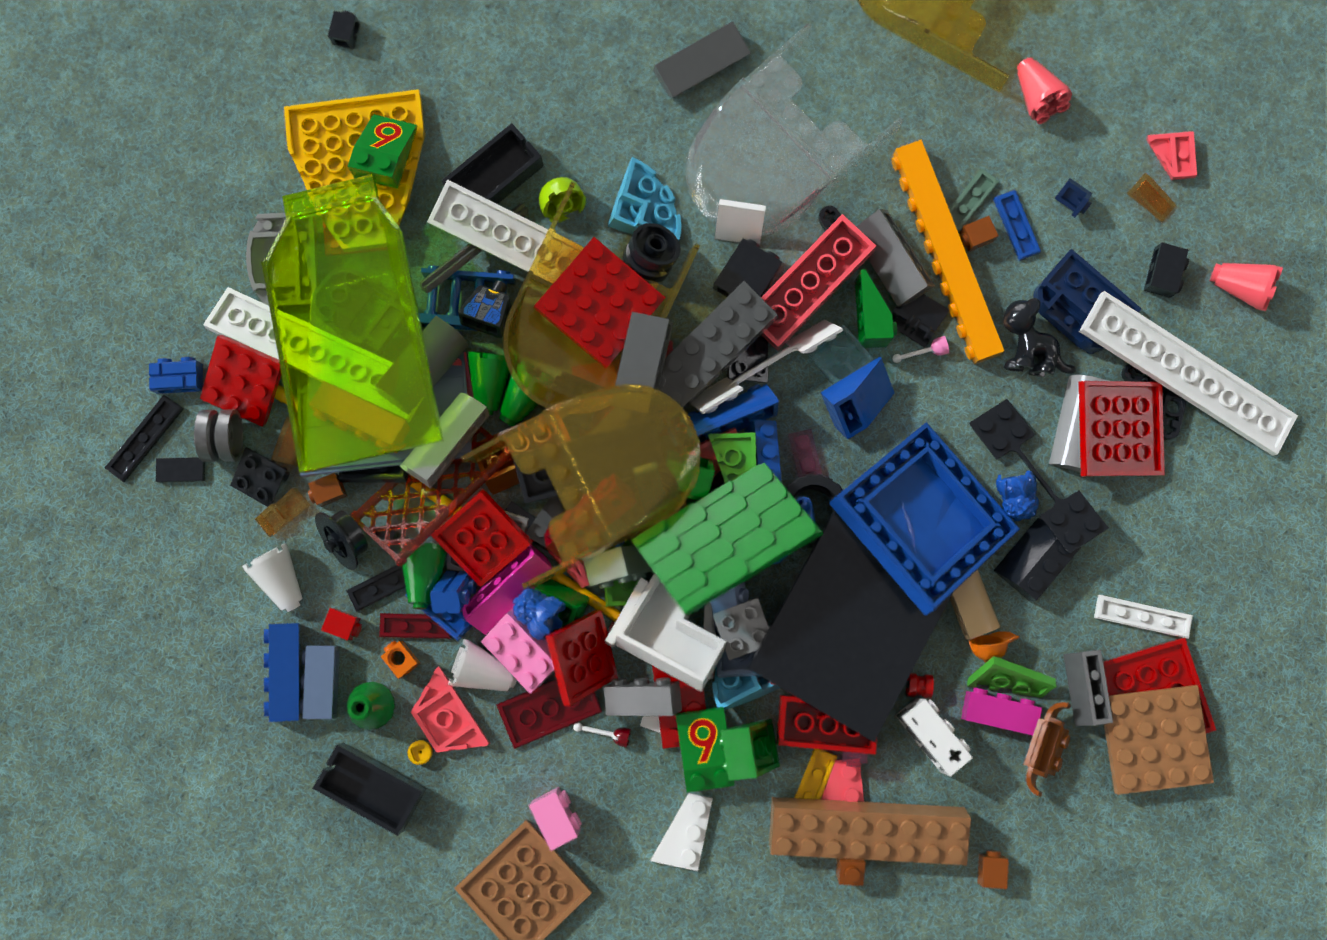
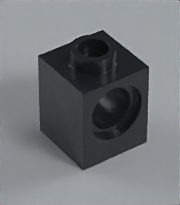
[328,11,360,49]

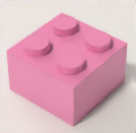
[529,787,582,851]

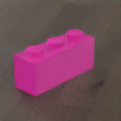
[961,688,1042,735]

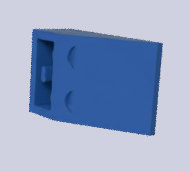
[820,357,894,440]

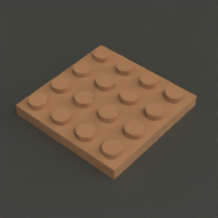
[1104,685,1214,795]
[454,819,592,940]

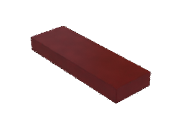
[379,613,451,639]

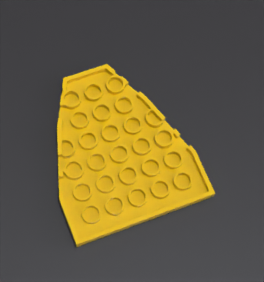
[284,89,425,253]

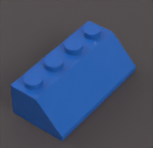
[681,384,779,447]

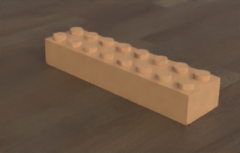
[769,797,971,865]

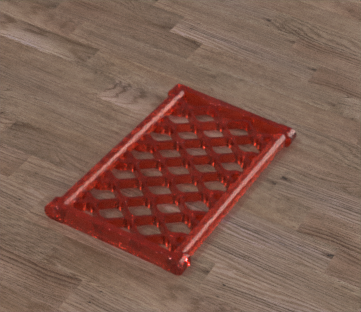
[350,427,514,567]

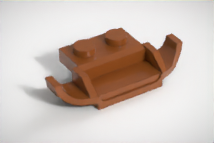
[1024,702,1071,797]

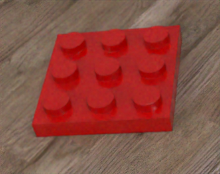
[200,334,285,427]
[431,489,533,587]
[546,610,618,706]

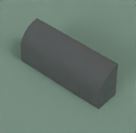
[653,21,751,98]
[856,209,935,307]
[611,312,673,416]
[375,316,468,415]

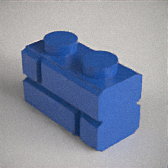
[149,357,203,394]
[430,571,477,613]

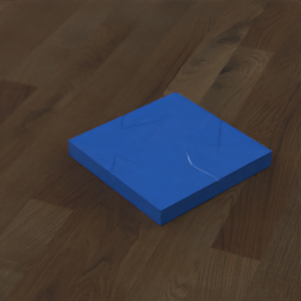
[829,422,1020,615]

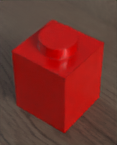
[321,608,362,640]

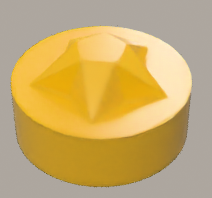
[407,740,433,765]

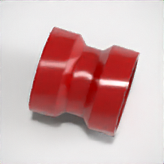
[905,673,934,699]

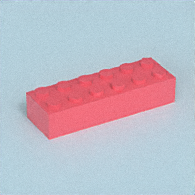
[761,214,876,351]

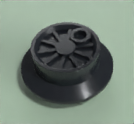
[315,510,368,570]

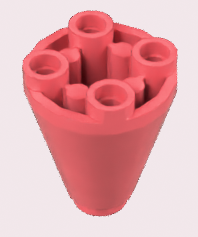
[1017,58,1072,124]
[1210,263,1283,311]

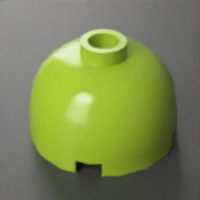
[539,177,586,223]

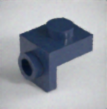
[1054,178,1092,218]

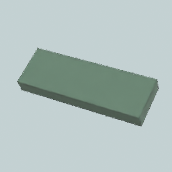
[949,168,999,233]

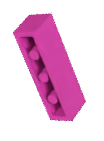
[462,545,554,635]

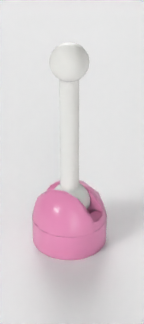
[892,336,949,363]

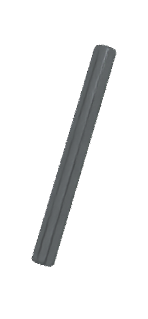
[420,204,528,293]

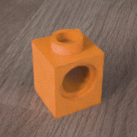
[380,640,420,679]

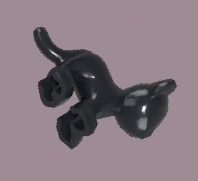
[1003,298,1076,377]

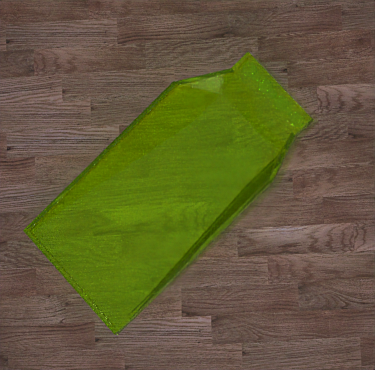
[261,174,444,473]

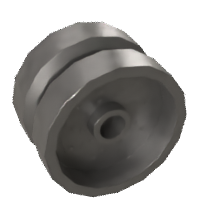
[194,409,243,462]

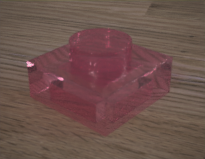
[841,751,868,768]

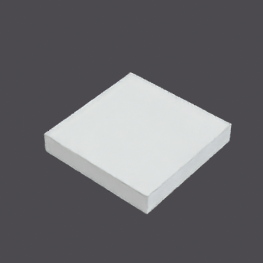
[715,199,766,245]

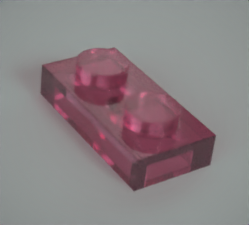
[788,429,822,478]

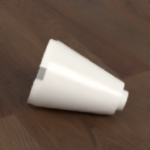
[242,543,303,612]
[448,639,517,691]

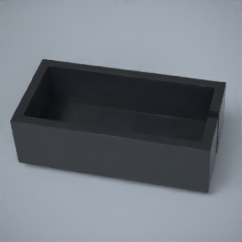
[441,123,544,204]
[312,742,427,836]

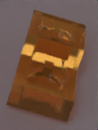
[255,488,311,537]

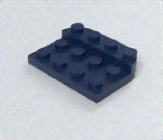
[1033,249,1142,354]

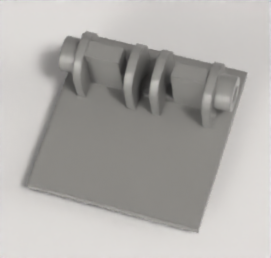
[712,598,769,660]

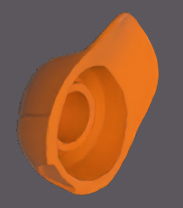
[969,631,1020,662]

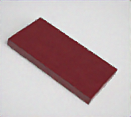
[496,679,603,749]

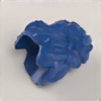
[996,470,1039,521]
[513,588,565,640]

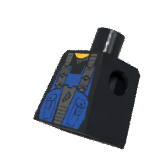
[458,280,511,339]

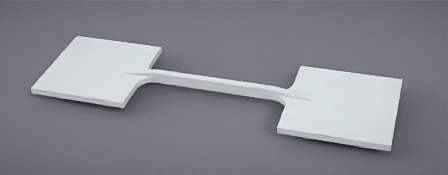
[691,319,843,414]

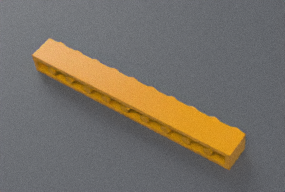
[891,140,1004,364]

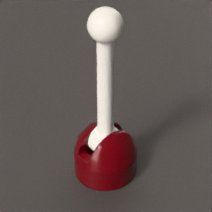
[573,722,631,748]

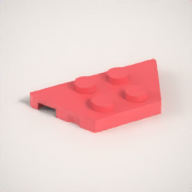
[411,666,490,753]

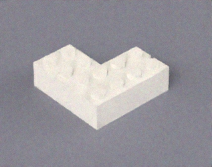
[616,573,726,692]

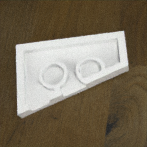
[650,793,713,871]

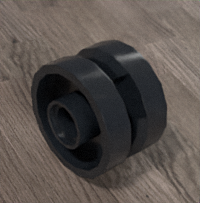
[622,223,681,284]

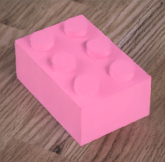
[481,609,554,694]

